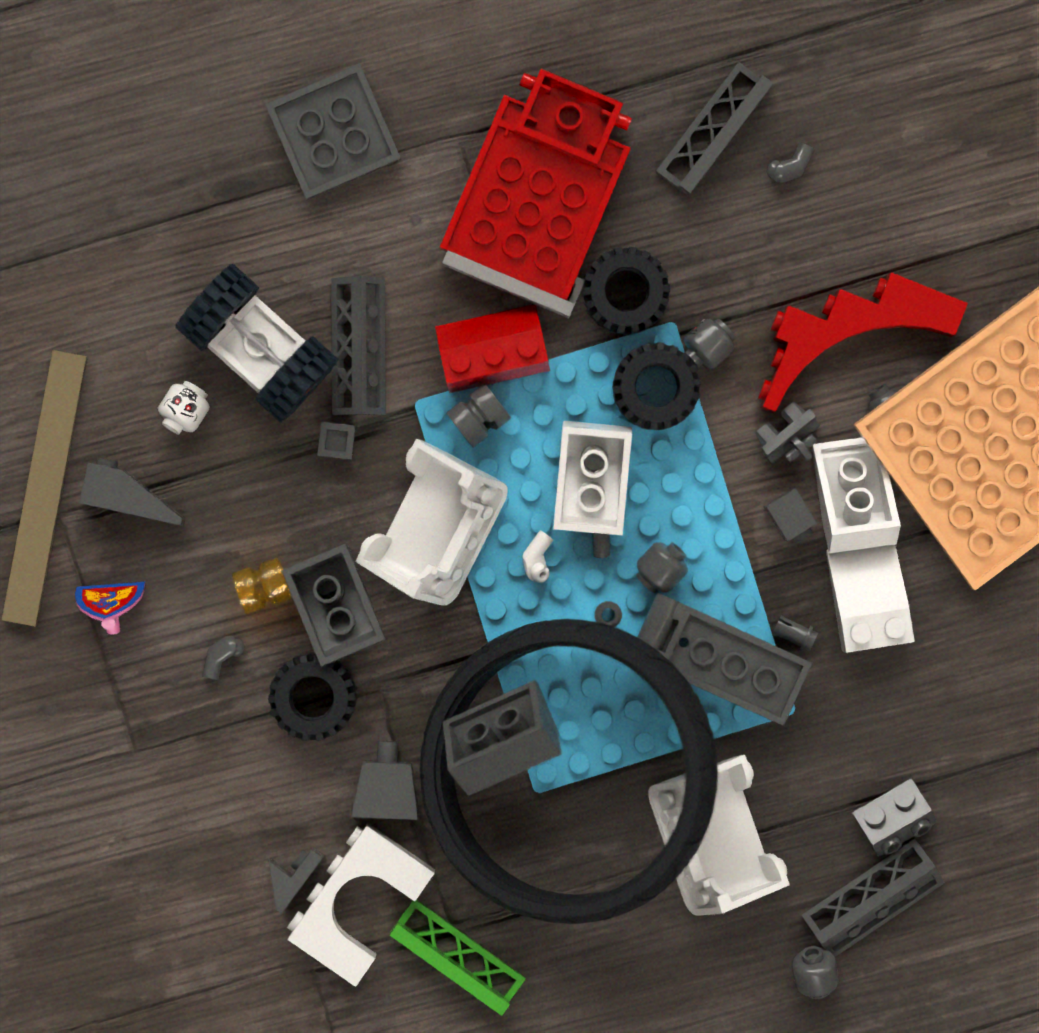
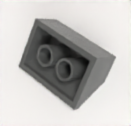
[443,680,562,796]

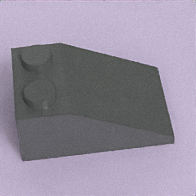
[282,544,386,667]

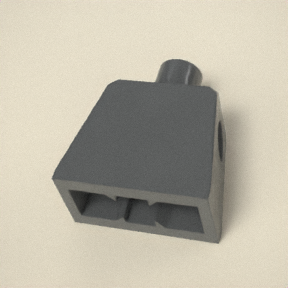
[352,741,418,820]

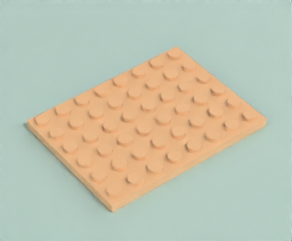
[853,287,1039,590]

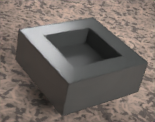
[317,422,356,460]

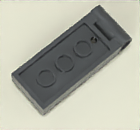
[637,592,812,726]

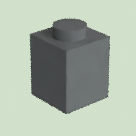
[763,488,817,544]

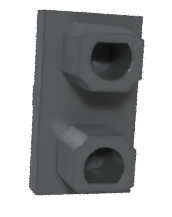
[756,402,820,465]

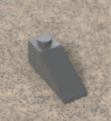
[79,458,185,525]

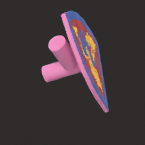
[75,582,145,635]

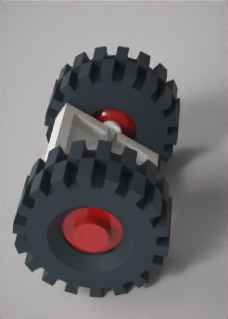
[175,264,339,423]

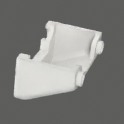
[355,439,508,606]
[648,755,790,916]

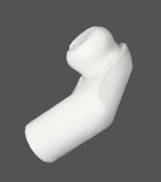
[522,530,553,583]

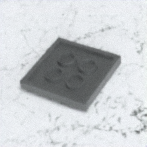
[265,63,401,200]

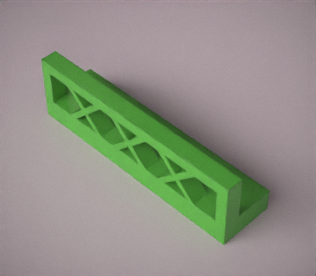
[390,899,526,1016]

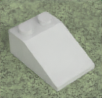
[553,421,632,536]
[812,438,901,554]
[826,545,915,653]

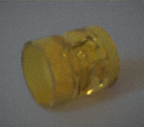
[232,557,292,615]

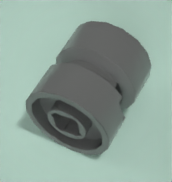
[446,383,511,448]

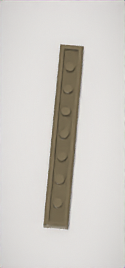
[2,350,88,627]

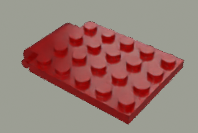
[439,68,632,300]

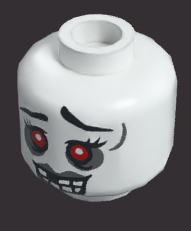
[158,381,210,434]

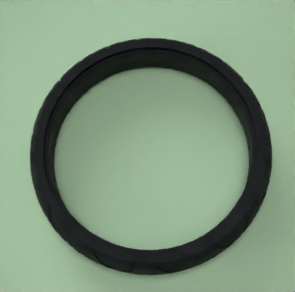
[420,619,718,924]

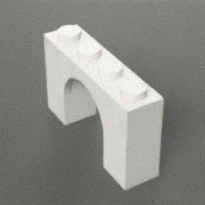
[287,823,435,987]

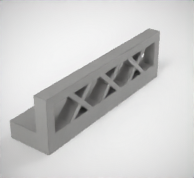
[442,250,584,319]

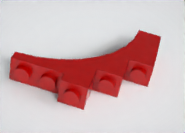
[758,272,968,413]

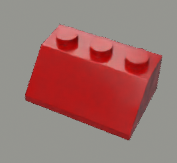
[435,304,550,393]

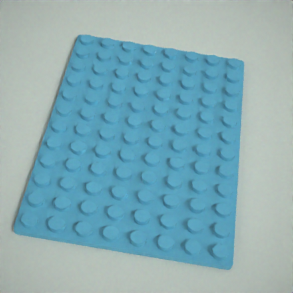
[415,322,795,793]

